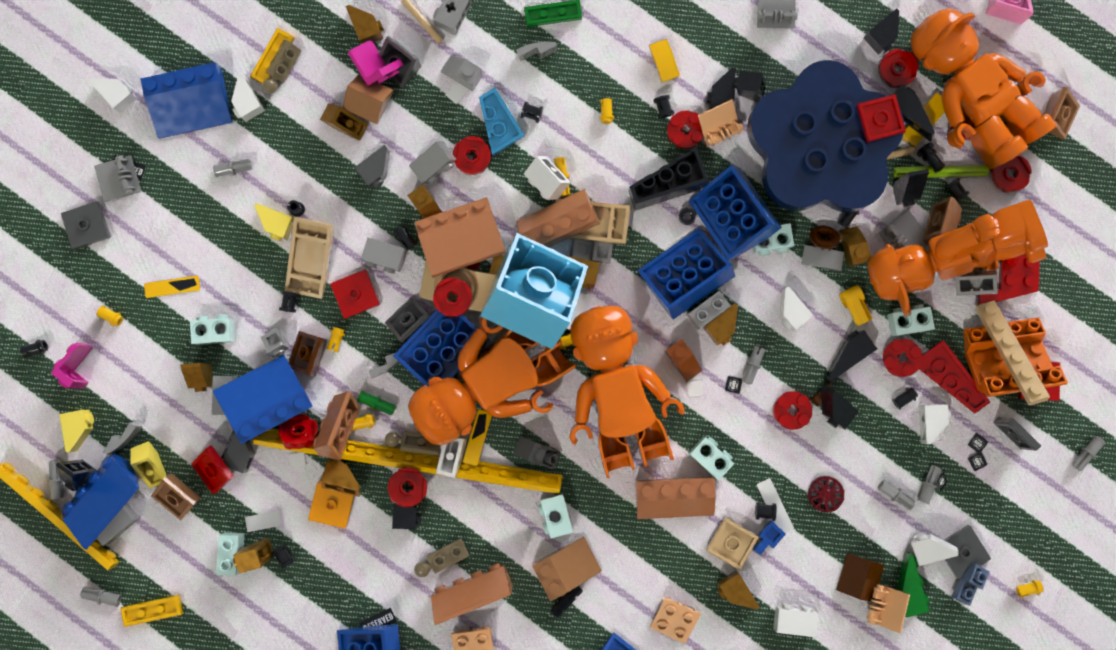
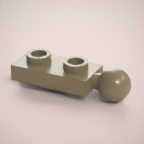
[262,40,302,94]
[385,431,441,456]
[414,538,470,577]

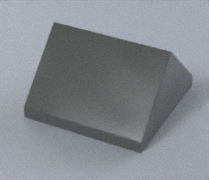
[379,36,421,88]
[385,297,430,344]

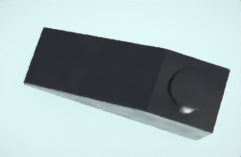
[893,84,935,142]
[892,169,929,207]
[824,329,878,382]
[56,459,97,491]

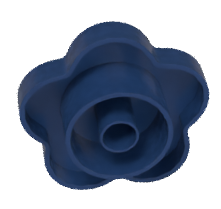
[747,60,905,212]

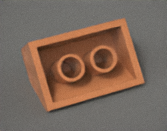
[313,392,360,461]

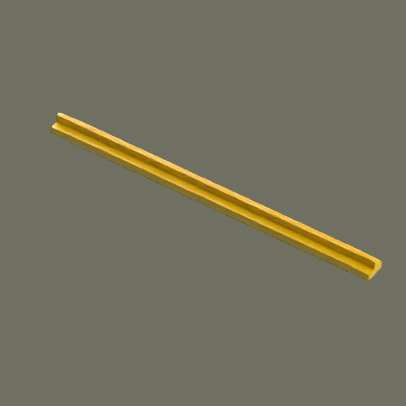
[253,428,562,494]

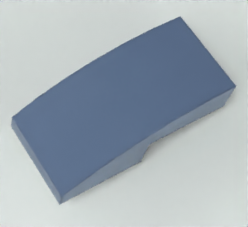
[951,563,990,606]

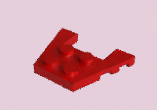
[978,255,1040,305]

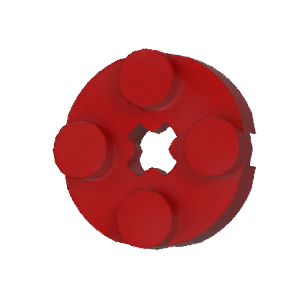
[878,49,918,88]
[667,111,703,150]
[453,136,491,175]
[990,155,1032,193]
[433,278,472,317]
[883,339,923,378]
[773,391,812,430]
[278,414,319,450]
[387,467,427,508]

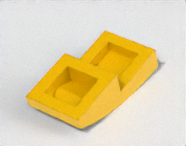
[649,39,680,82]

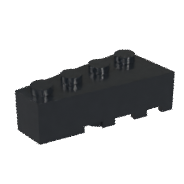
[629,146,709,211]

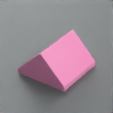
[985,0,1034,24]

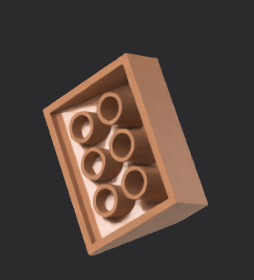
[414,197,506,278]
[431,563,513,625]

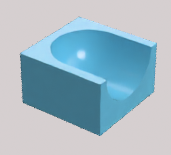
[480,233,588,349]

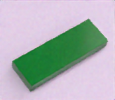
[524,0,582,27]

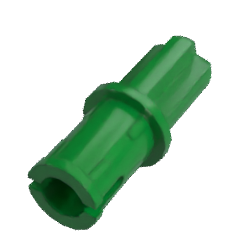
[357,390,396,415]

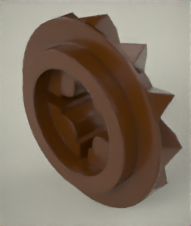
[809,225,840,251]

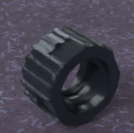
[678,208,696,226]

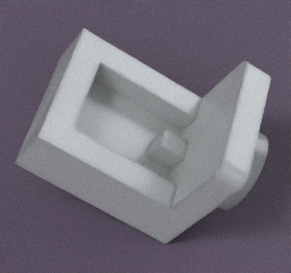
[261,327,290,358]

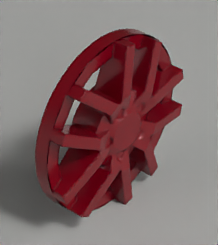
[808,476,845,513]

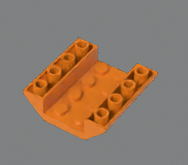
[963,317,1068,397]

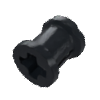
[653,95,675,119]
[520,101,544,123]
[944,178,970,202]
[279,291,299,313]
[755,502,777,521]
[271,544,296,569]

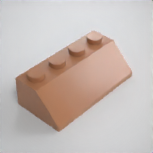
[517,189,600,248]
[635,476,716,519]

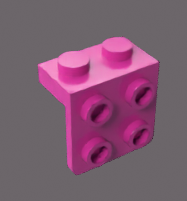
[348,41,404,86]
[51,342,93,389]

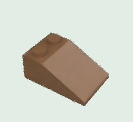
[532,536,602,601]

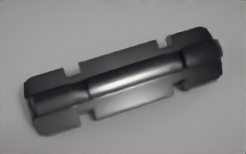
[551,586,583,618]

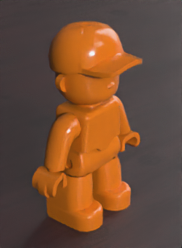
[910,8,1057,169]
[867,200,1048,317]
[569,305,685,478]
[408,317,576,445]

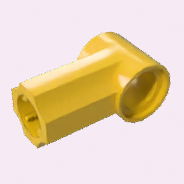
[839,285,872,326]

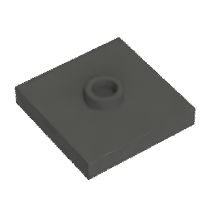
[60,201,111,250]
[994,417,1041,451]
[944,525,991,579]

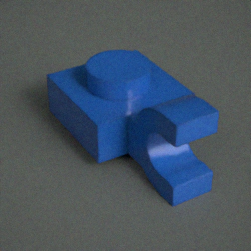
[752,521,786,555]

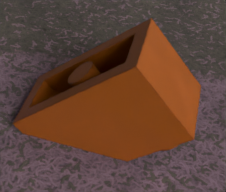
[665,339,702,382]

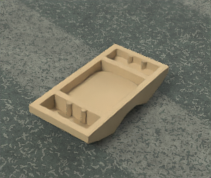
[555,199,631,244]
[285,217,333,299]
[419,261,496,312]

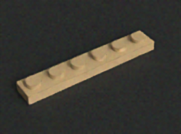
[975,301,1050,406]

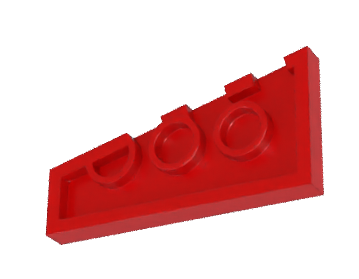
[919,340,991,413]

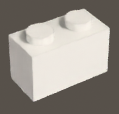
[524,157,571,200]
[773,603,818,637]

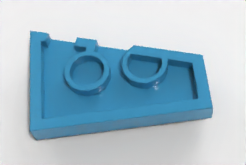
[479,88,525,156]

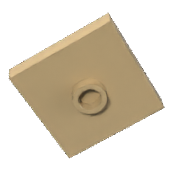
[706,517,759,570]

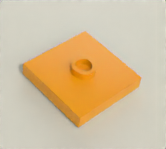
[308,482,354,529]

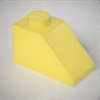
[255,203,294,242]
[59,410,94,453]
[130,441,167,488]

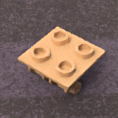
[698,99,744,146]
[866,584,910,634]
[650,597,701,644]
[451,626,494,650]

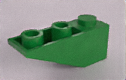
[897,552,930,618]

